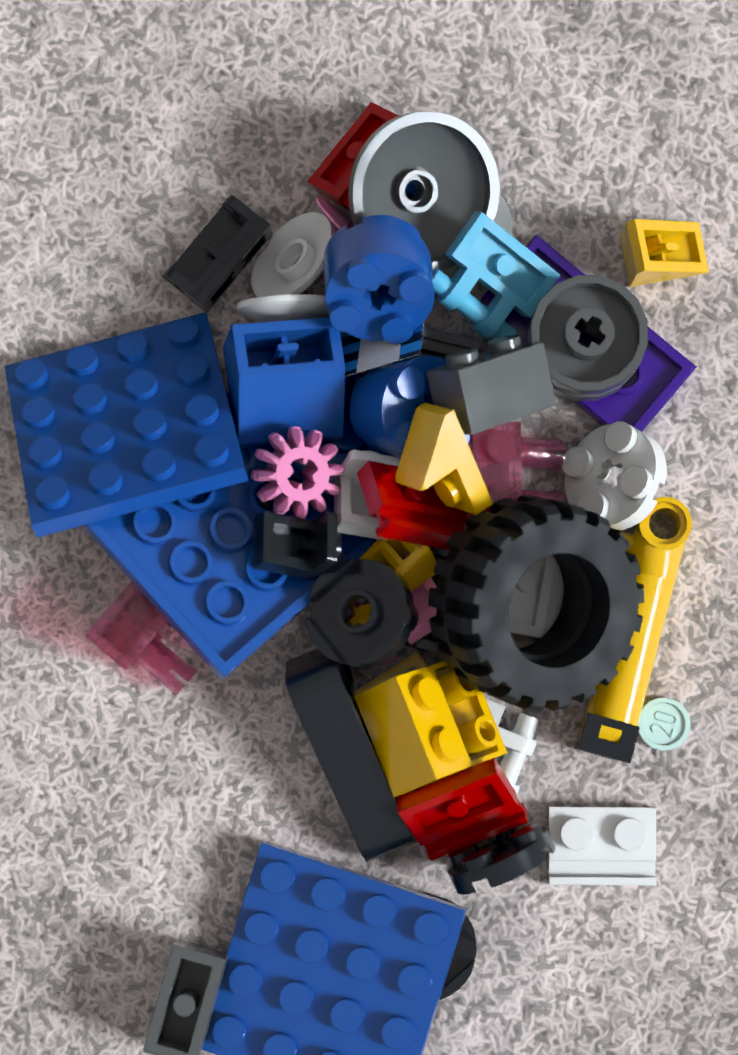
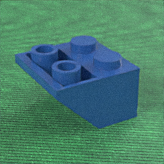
[222,317,345,448]

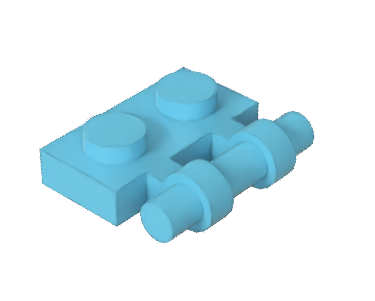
[432,211,560,339]

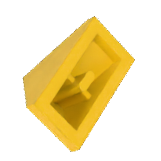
[620,219,709,287]

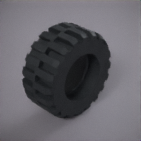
[428,495,644,712]

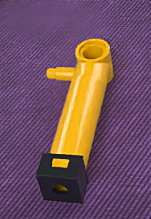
[575,497,692,763]

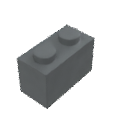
[426,335,557,435]
[143,939,229,1055]

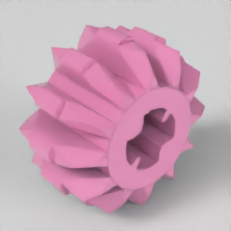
[251,426,344,519]

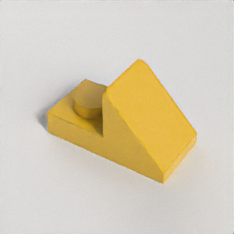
[395,403,493,515]

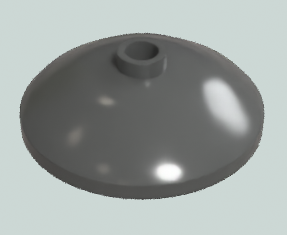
[348,111,500,271]

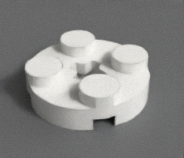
[562,421,667,530]

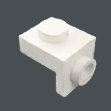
[333,450,400,540]

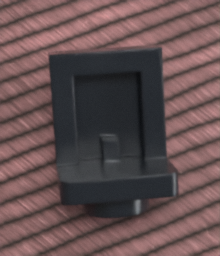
[254,511,342,580]

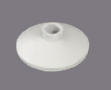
[251,212,335,297]
[237,294,330,322]

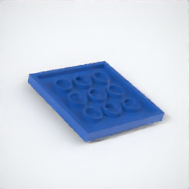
[4,312,248,538]
[203,841,468,1055]

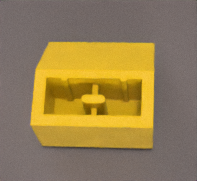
[354,661,507,797]

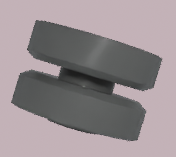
[527,275,648,401]

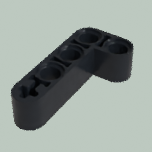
[285,649,417,862]

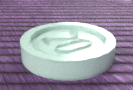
[638,698,690,751]

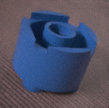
[324,215,435,344]
[349,355,470,459]

